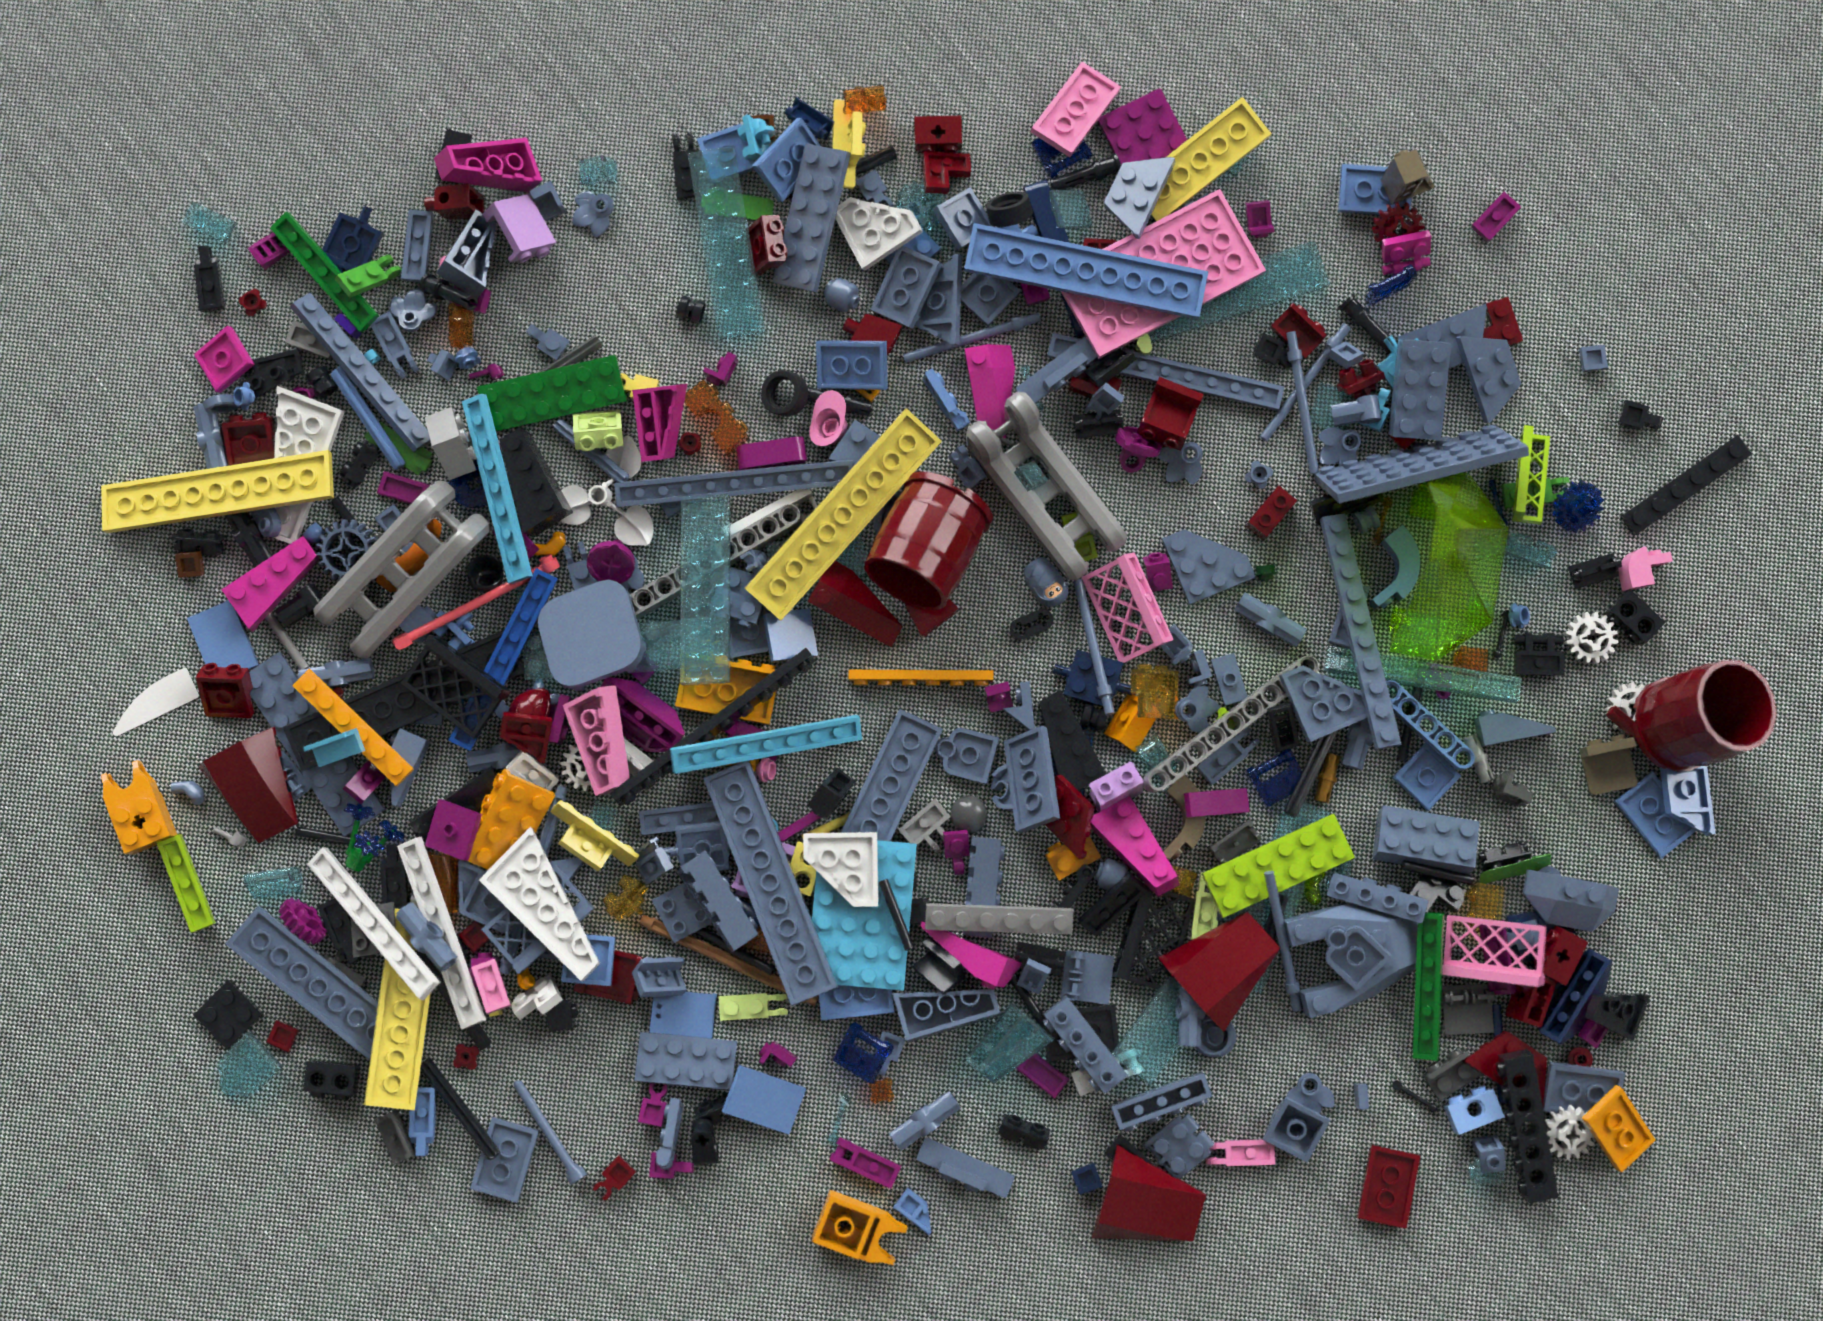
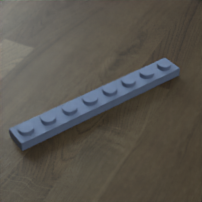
[290,293,431,452]

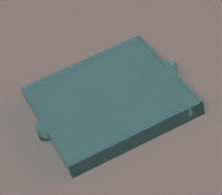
[1049,190,1092,228]
[1310,383,1357,431]

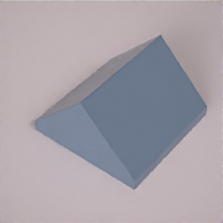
[1263,1097,1330,1162]

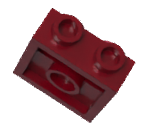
[745,215,788,276]
[222,412,276,466]
[195,663,254,718]

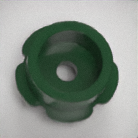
[1254,565,1278,580]

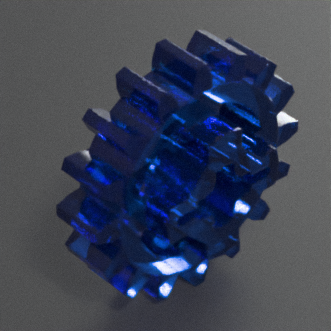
[1552,480,1604,533]

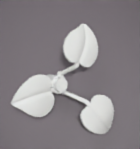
[561,435,654,546]

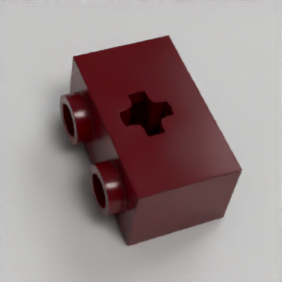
[914,115,962,154]
[1245,485,1297,541]
[1533,926,1589,986]
[1505,977,1557,1028]

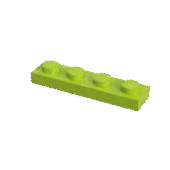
[157,834,216,933]

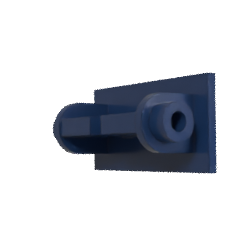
[784,97,834,141]

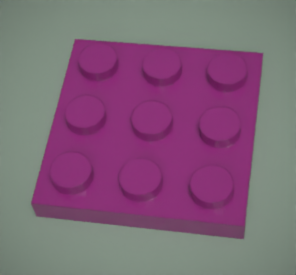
[1097,88,1187,165]

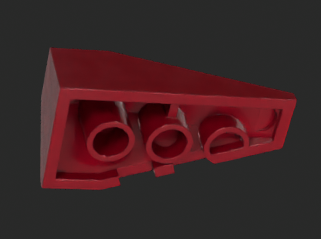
[808,560,903,647]

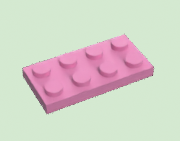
[1031,62,1121,157]

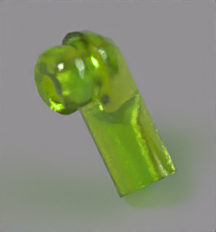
[1303,872,1326,905]

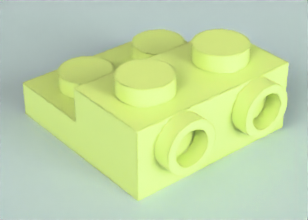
[573,410,623,451]

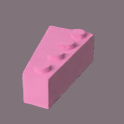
[563,685,630,796]

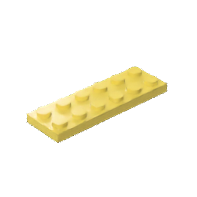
[1151,97,1272,221]

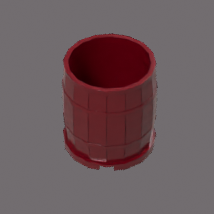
[864,471,993,610]
[1632,660,1777,772]

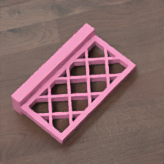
[1081,552,1174,664]
[1442,915,1546,987]

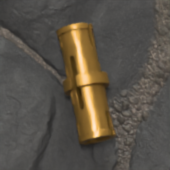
[1314,753,1341,804]

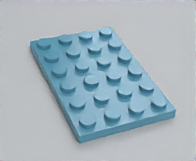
[812,840,917,991]

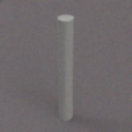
[265,612,309,670]

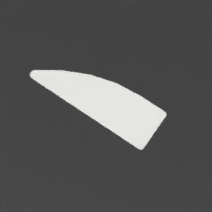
[113,668,199,736]

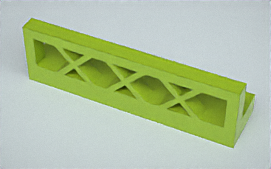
[1512,425,1550,525]

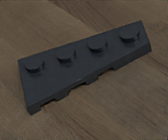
[410,765,496,843]

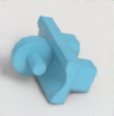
[737,114,775,161]

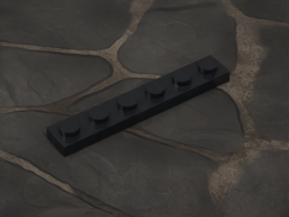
[1620,435,1752,536]

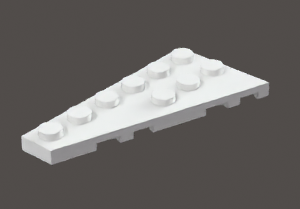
[273,386,345,544]

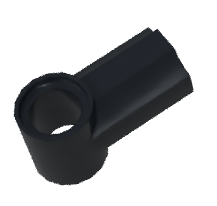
[275,584,323,628]

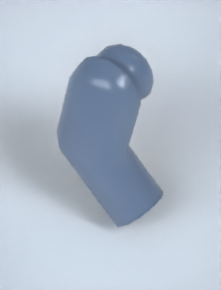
[171,781,205,805]

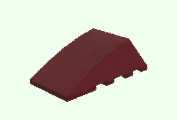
[198,726,298,843]
[1159,911,1281,1032]
[1091,1144,1206,1242]

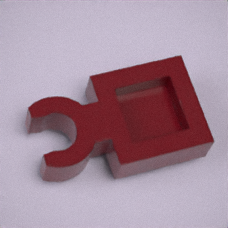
[593,1155,637,1200]

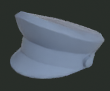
[1195,1015,1237,1057]

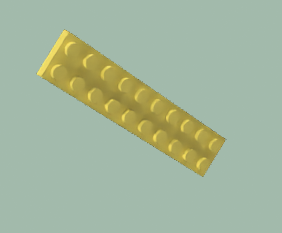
[745,408,942,621]
[101,450,334,533]

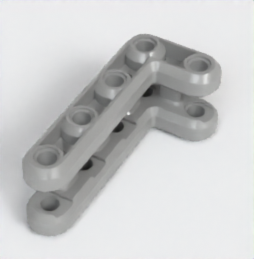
[966,392,1127,580]
[313,480,491,659]

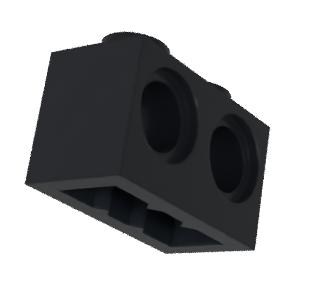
[1605,589,1666,646]
[807,768,856,820]
[303,1060,360,1100]

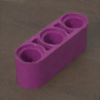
[736,437,807,470]

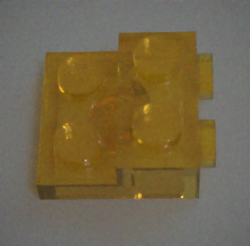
[1131,664,1178,720]

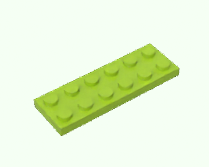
[1202,813,1355,918]

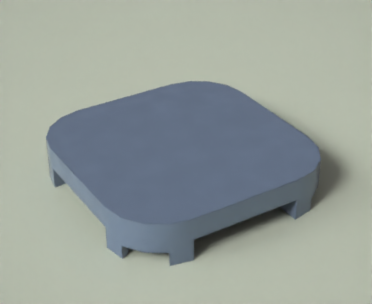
[538,580,647,691]

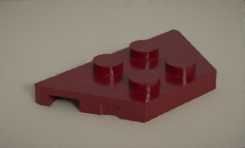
[1045,775,1094,859]
[1462,1031,1547,1106]

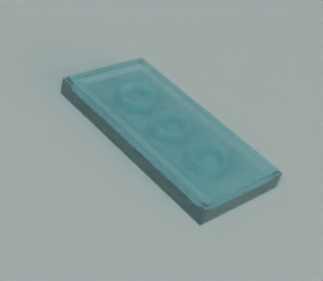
[1111,976,1180,1085]

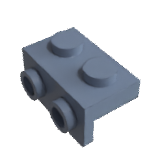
[632,956,687,997]

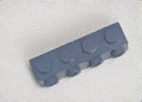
[1042,996,1128,1094]
[1110,1072,1212,1132]

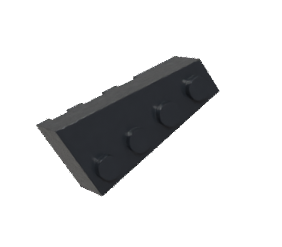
[500,428,573,537]
[1038,690,1106,791]

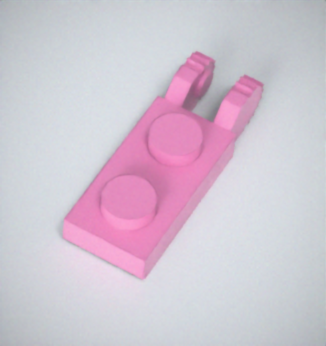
[1206,1139,1276,1166]

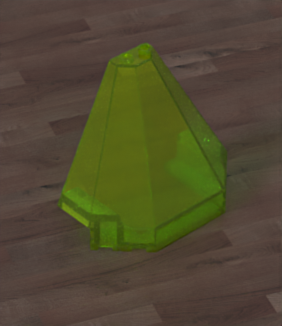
[1388,472,1509,662]

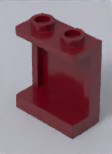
[1137,377,1204,451]
[573,950,645,1005]

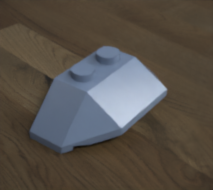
[1523,870,1619,932]

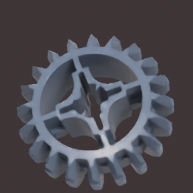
[316,519,378,580]

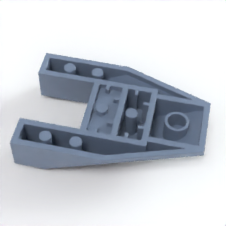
[1284,902,1417,1018]

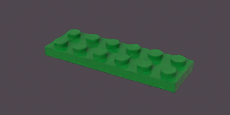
[477,354,628,431]

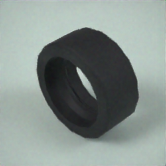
[985,191,1033,227]
[761,370,809,417]

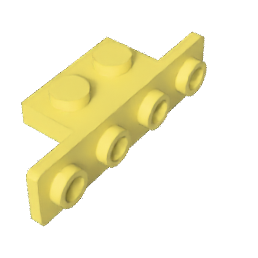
[832,99,866,189]
[550,800,639,871]

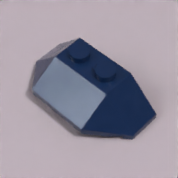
[1538,949,1612,1045]

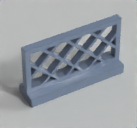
[481,865,595,974]

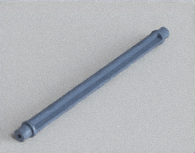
[499,785,568,975]

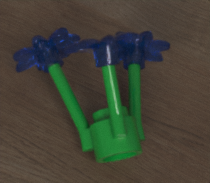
[344,803,405,872]

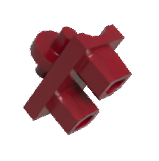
[1336,359,1385,399]

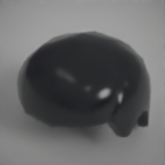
[467,555,504,593]

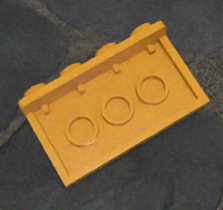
[675,650,777,725]
[468,768,555,870]

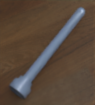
[514,1080,587,1185]

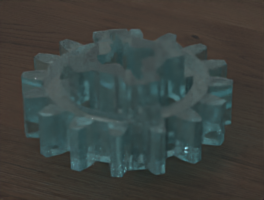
[896,179,946,230]

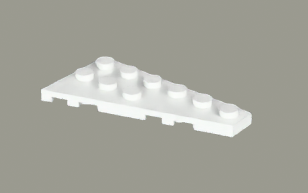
[479,827,600,981]

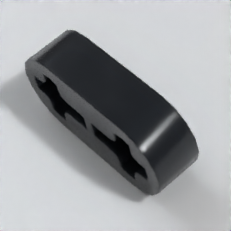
[1009,609,1053,641]

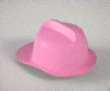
[809,390,848,447]

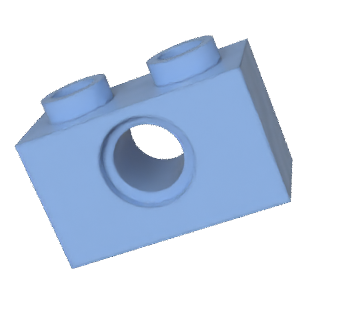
[1443,1086,1504,1135]

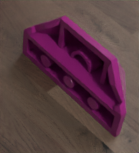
[600,677,685,752]

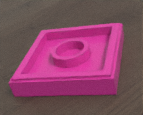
[194,326,254,393]

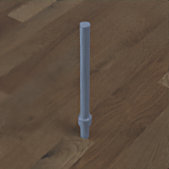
[903,312,1041,363]
[1260,323,1351,442]
[1286,331,1319,474]
[1073,579,1115,716]
[1264,871,1302,1011]

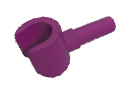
[469,364,504,380]

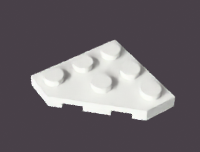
[835,197,923,271]
[803,832,878,907]

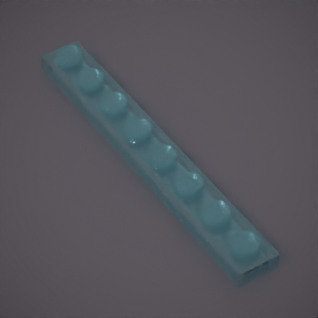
[1324,645,1522,704]

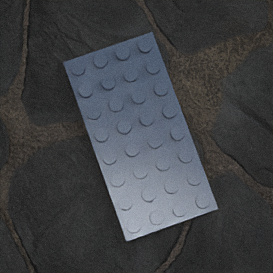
[1314,425,1529,503]

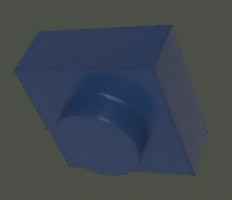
[1071,1162,1103,1195]

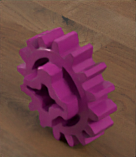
[278,897,327,945]

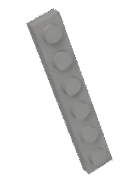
[925,903,1073,934]

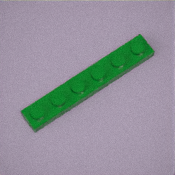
[270,212,379,332]
[1413,912,1444,1061]

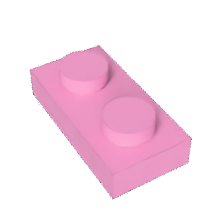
[471,959,511,1014]

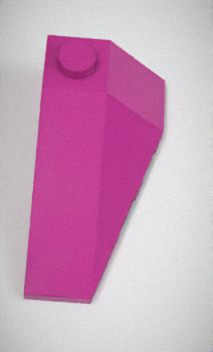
[964,344,1015,443]
[920,922,1022,990]

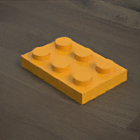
[1582,1085,1656,1173]

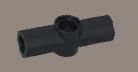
[225,512,273,568]

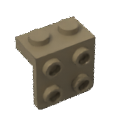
[1579,734,1637,795]

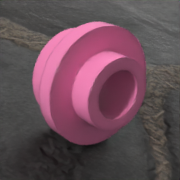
[756,758,776,782]

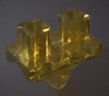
[602,875,649,921]

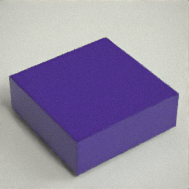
[334,313,362,340]

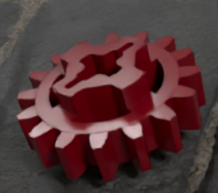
[1372,201,1425,249]

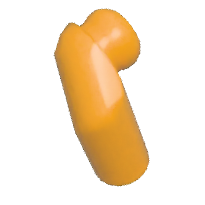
[534,531,566,556]
[517,968,535,990]

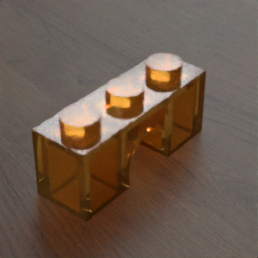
[684,379,749,456]

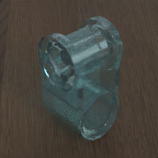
[1135,734,1176,781]

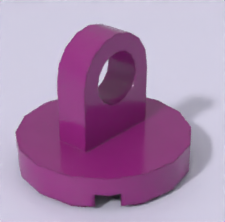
[1115,426,1162,473]
[587,539,635,584]

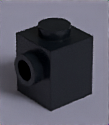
[546,995,579,1032]

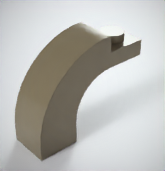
[1163,775,1206,860]

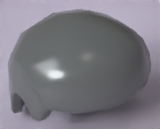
[951,795,987,834]

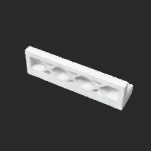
[723,489,818,550]

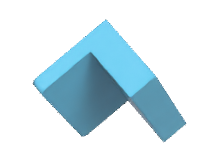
[303,728,365,767]

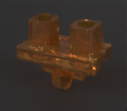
[843,85,886,115]
[448,303,474,349]

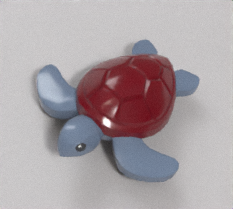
[495,679,560,740]

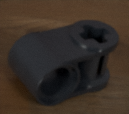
[691,1117,719,1166]

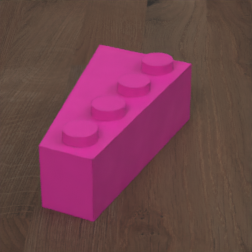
[434,138,542,193]
[221,536,320,632]
[1090,796,1179,897]

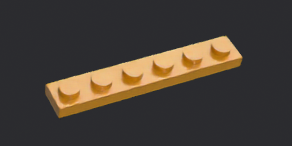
[292,668,414,787]
[849,669,994,687]

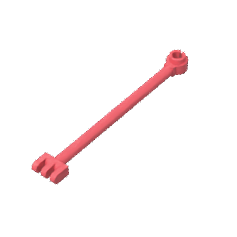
[392,554,560,650]

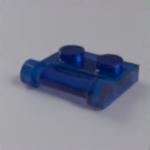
[1031,138,1093,178]
[1364,264,1417,307]
[1246,749,1302,808]
[833,1022,894,1084]

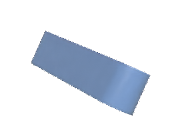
[1386,680,1475,771]

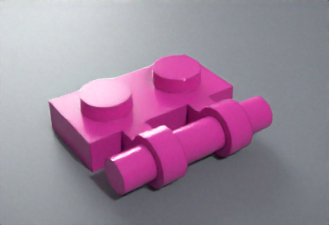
[1382,230,1432,276]

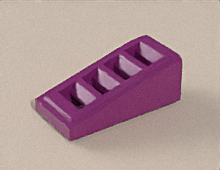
[248,232,290,270]

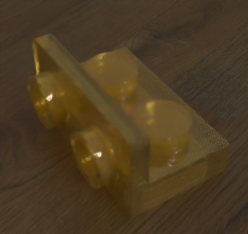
[1466,882,1505,933]

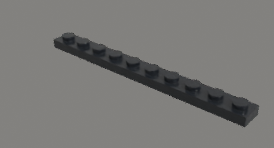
[610,648,815,806]

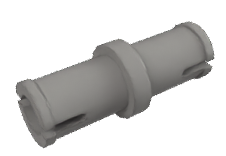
[1462,733,1495,784]

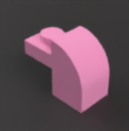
[1619,547,1673,592]

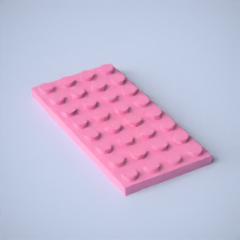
[1061,189,1266,359]

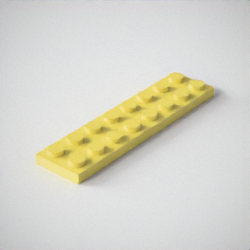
[364,908,431,1110]

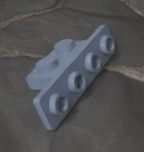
[1016,336,1097,403]
[1327,873,1428,923]
[916,1137,1015,1198]

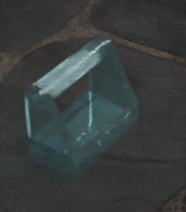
[243,867,304,899]

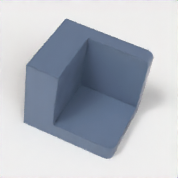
[530,181,566,221]

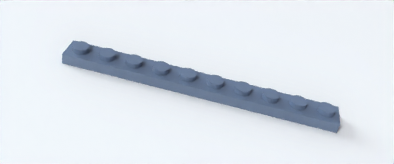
[1047,333,1285,411]
[614,459,854,507]
[1320,513,1401,750]

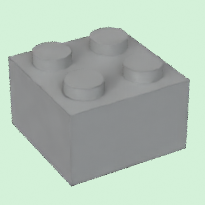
[425,407,477,480]

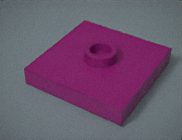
[425,799,482,861]

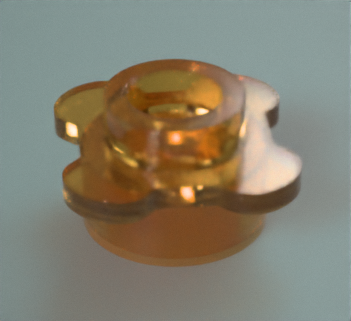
[869,1077,894,1104]

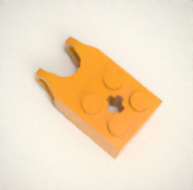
[101,760,177,855]
[812,1190,908,1265]

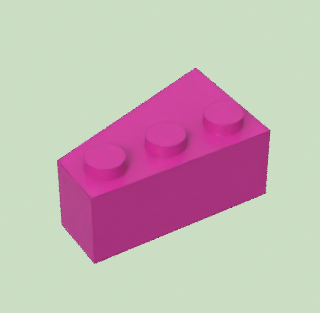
[632,384,687,462]

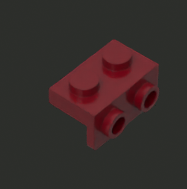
[1270,303,1327,360]

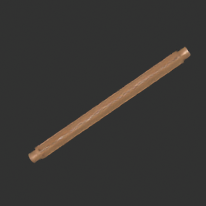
[639,915,819,1006]

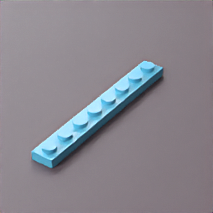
[462,394,533,584]
[670,715,862,774]

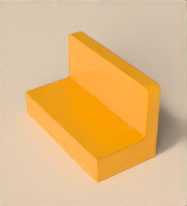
[1104,694,1159,752]

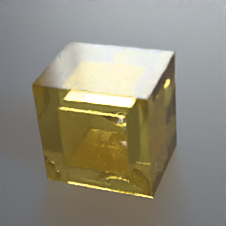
[1170,865,1197,897]

